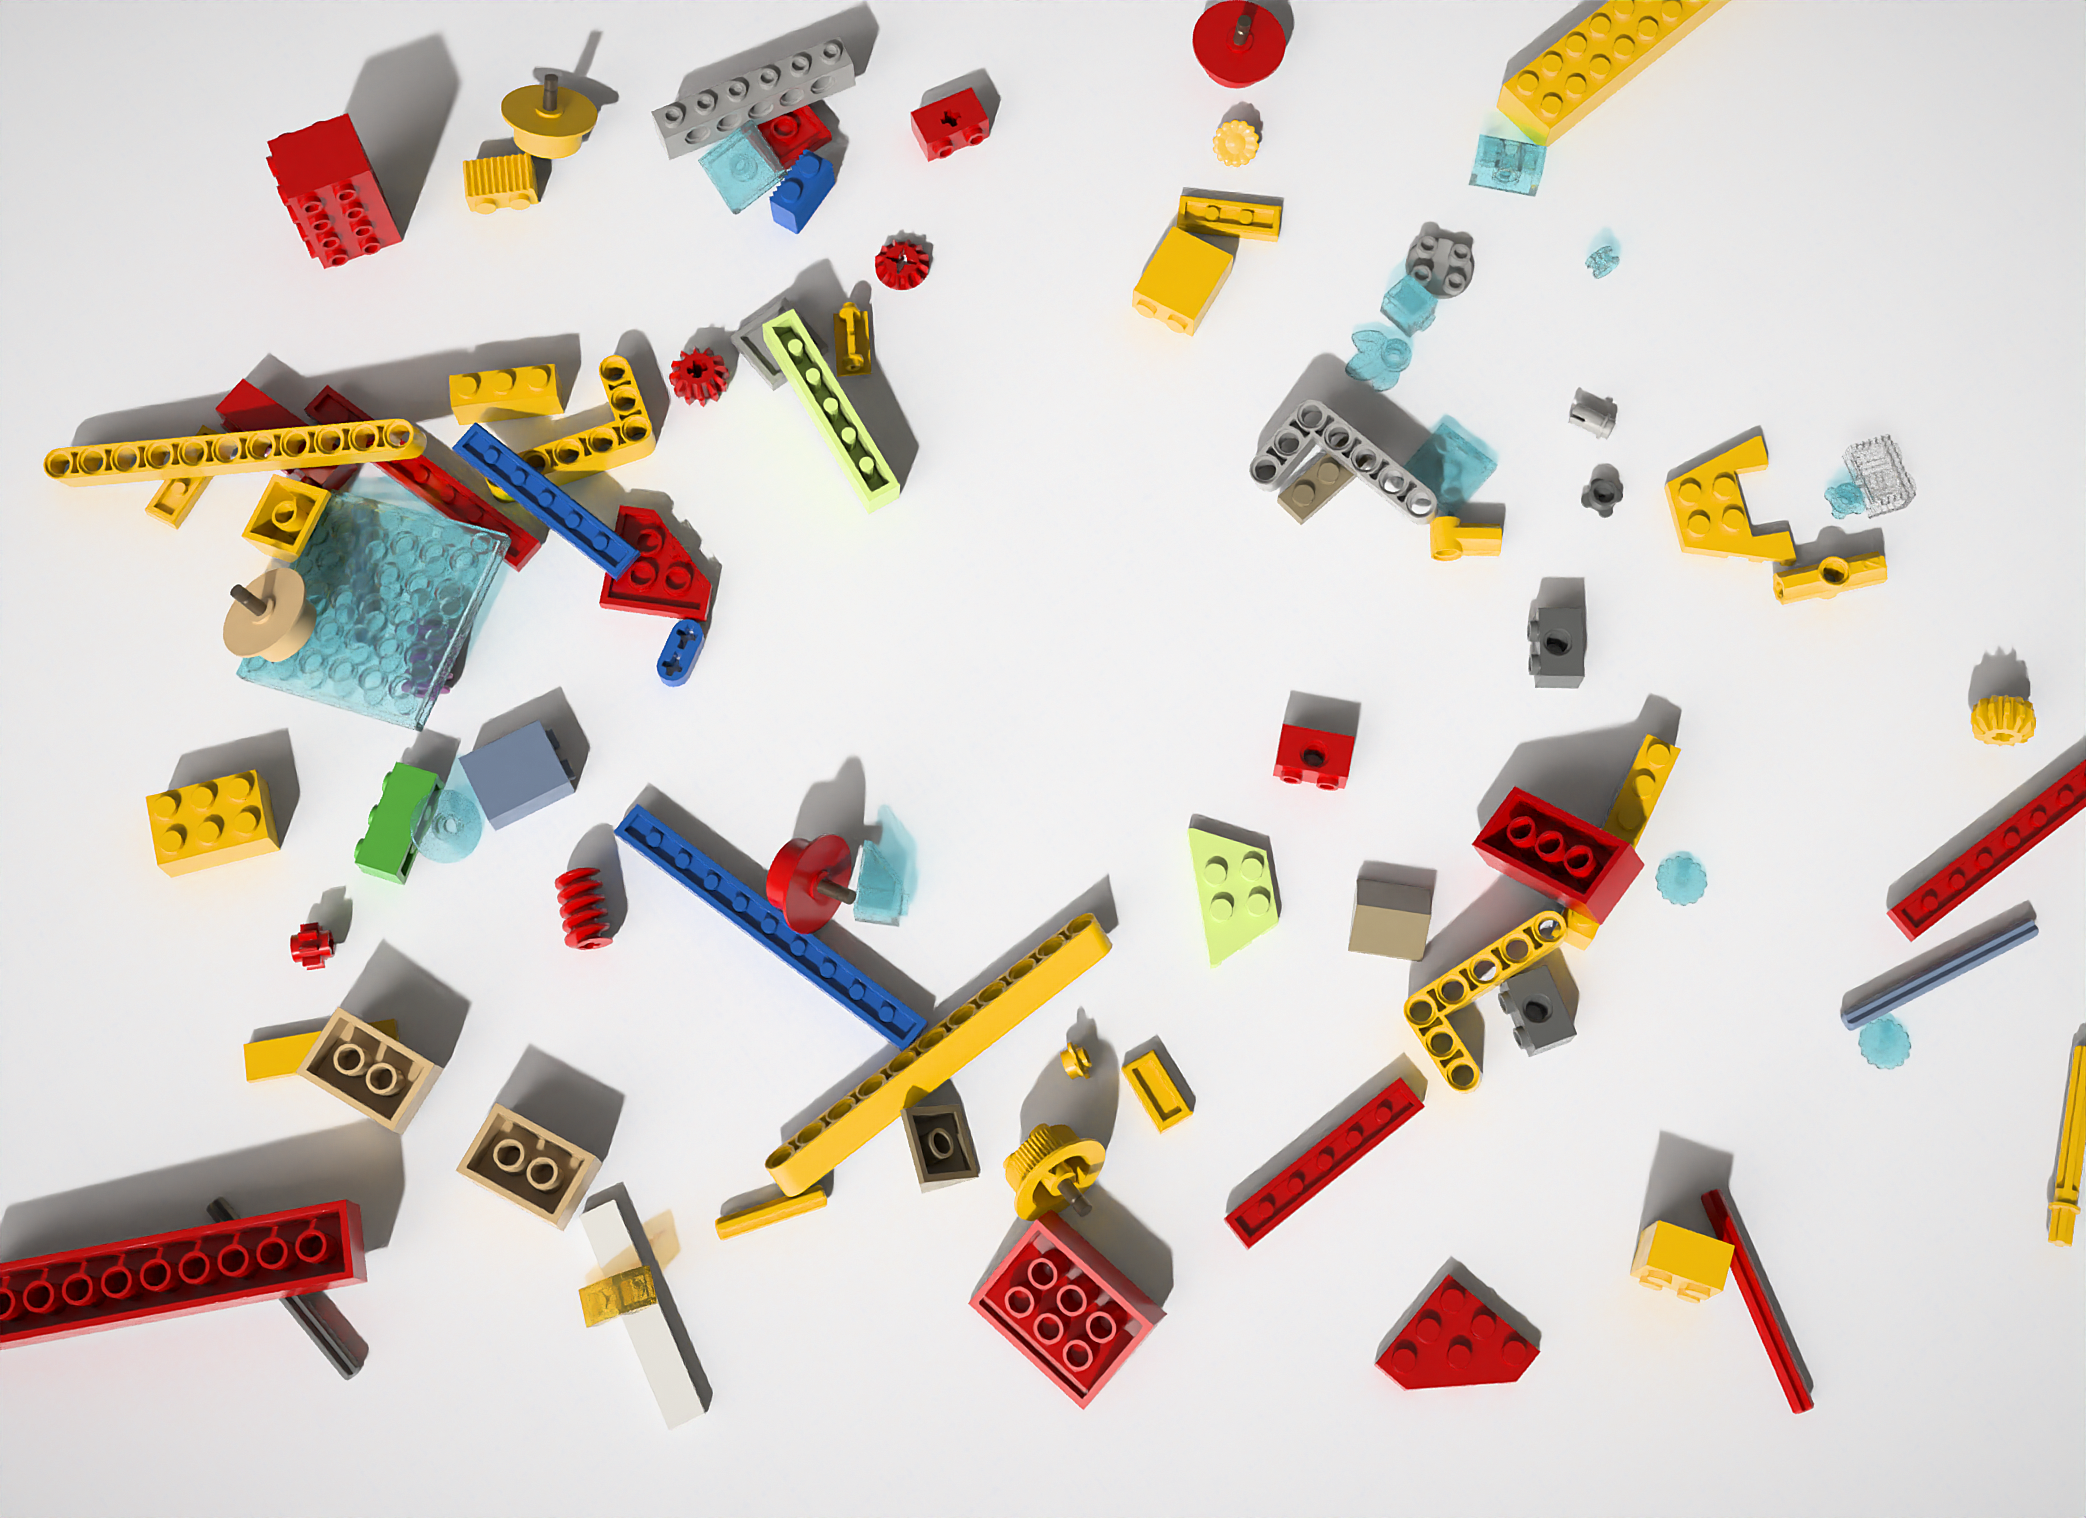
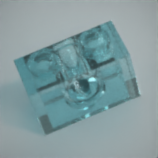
[1468,134,1547,197]

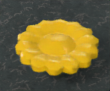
[1213,119,1259,167]

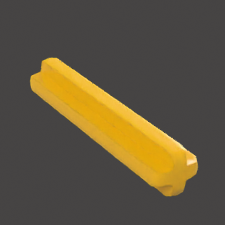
[715,1185,828,1241]

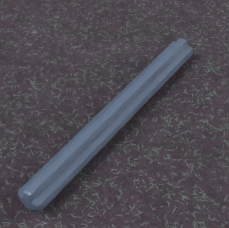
[1840,918,2039,1031]

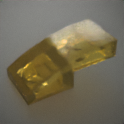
[578,1265,658,1328]

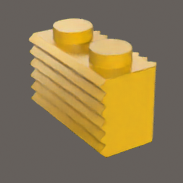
[463,152,539,214]

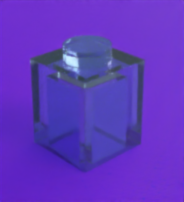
[1380,274,1438,338]

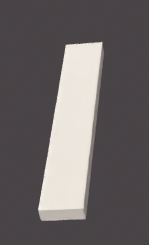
[579,1199,706,1431]

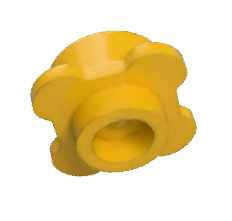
[1060,1041,1092,1080]

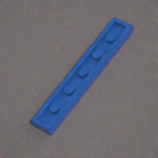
[452,422,640,581]

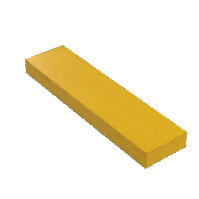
[243,1018,399,1083]

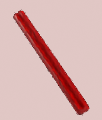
[1701,1189,1814,1414]

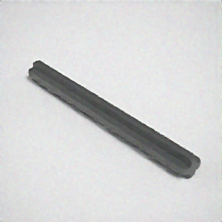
[206,1197,362,1381]

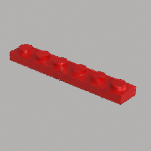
[1223,1077,1425,1251]

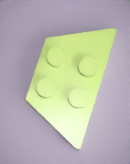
[1187,828,1279,969]

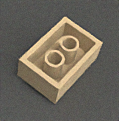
[295,1007,444,1135]
[455,1103,603,1232]

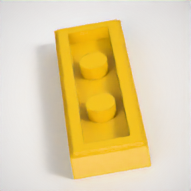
[1176,195,1281,242]
[145,425,221,530]

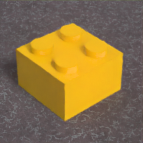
[1630,1220,1735,1303]

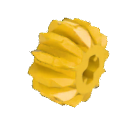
[1970,694,2036,747]

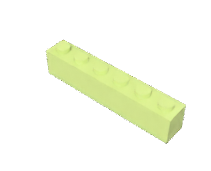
[762,309,900,514]

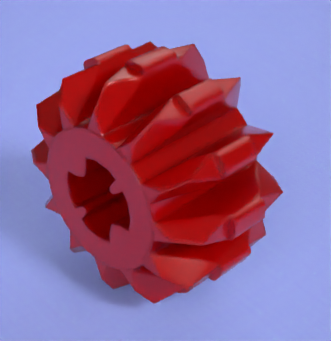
[669,346,729,407]

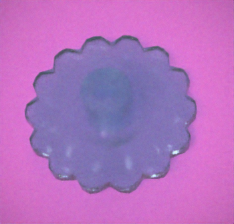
[1655,856,1708,906]
[1858,1019,1912,1070]

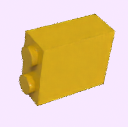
[1132,226,1233,336]

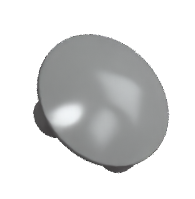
[1405,236,1473,299]

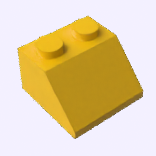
[241,474,332,563]

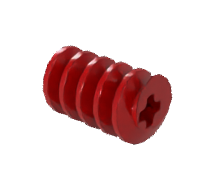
[554,867,613,950]

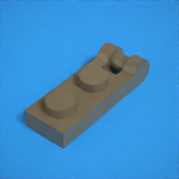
[1277,435,1372,526]

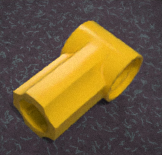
[1430,516,1502,561]

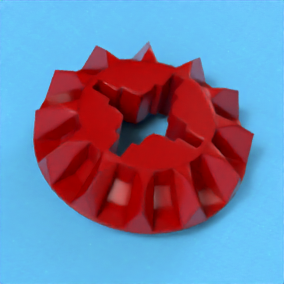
[875,238,929,290]

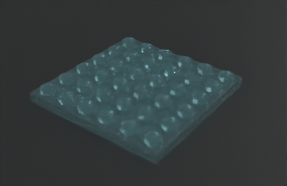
[236,489,512,732]

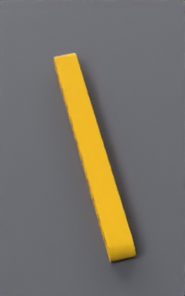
[43,419,427,487]
[764,913,1113,1197]

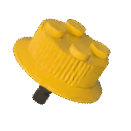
[1003,1123,1105,1222]

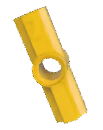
[1773,551,1888,605]

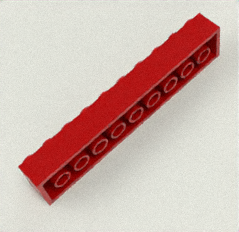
[0,1199,368,1350]

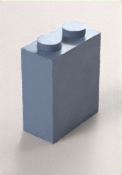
[458,720,576,831]

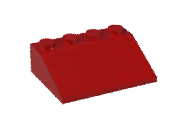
[968,1209,1167,1410]

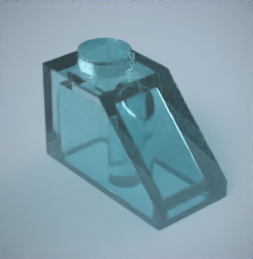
[853,840,910,927]

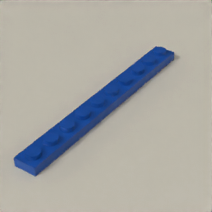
[614,804,928,1052]

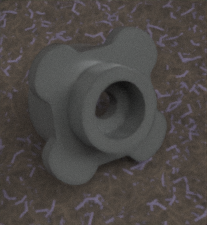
[1581,478,1623,518]

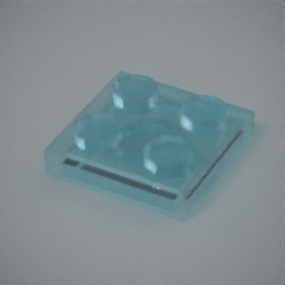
[1399,423,1498,517]

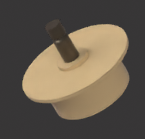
[223,568,317,662]

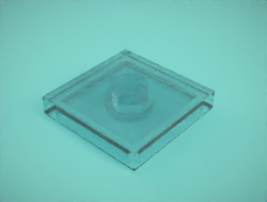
[698,119,788,215]

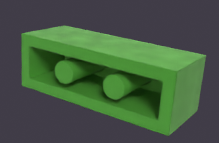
[354,761,445,885]

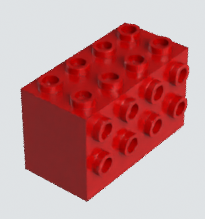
[266,113,402,269]

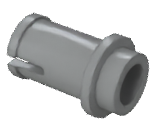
[1568,402,1616,440]

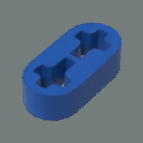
[656,619,705,687]

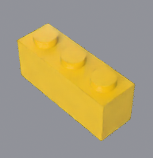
[449,364,564,425]

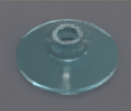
[410,790,482,864]

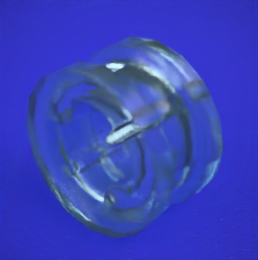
[1585,246,1620,279]

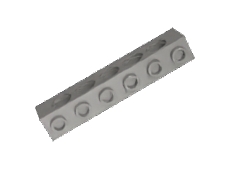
[651,36,856,160]

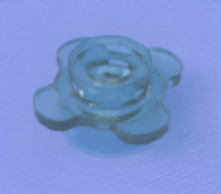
[1824,482,1866,520]

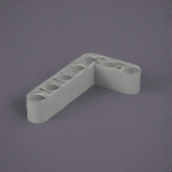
[1249,399,1439,525]

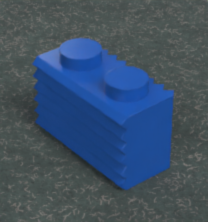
[769,150,835,234]

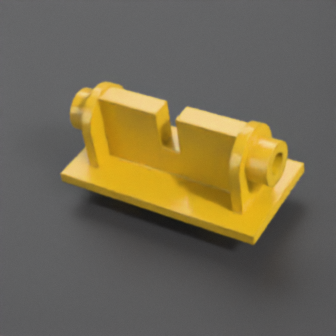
[833,302,872,377]

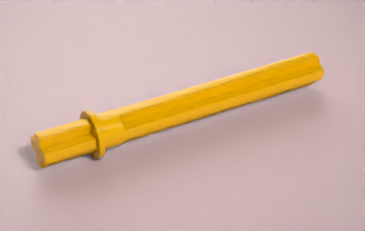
[2048,1045,2086,1247]

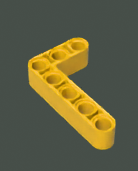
[485,355,656,503]
[1403,911,1568,1094]

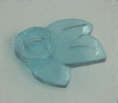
[1345,330,1412,392]

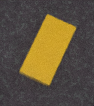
[1121,1049,1193,1135]

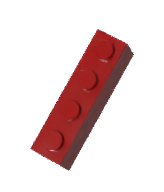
[215,378,358,499]

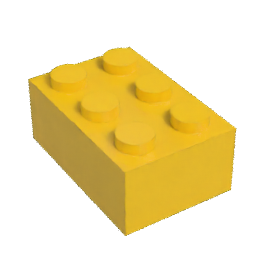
[145,769,280,878]

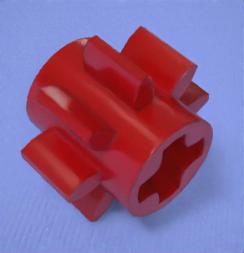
[290,922,335,970]

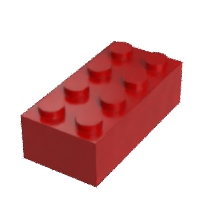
[1471,786,1645,925]

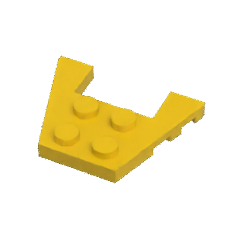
[1664,436,1797,566]

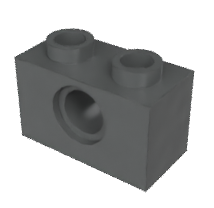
[1527,608,1585,689]
[1498,965,1577,1057]

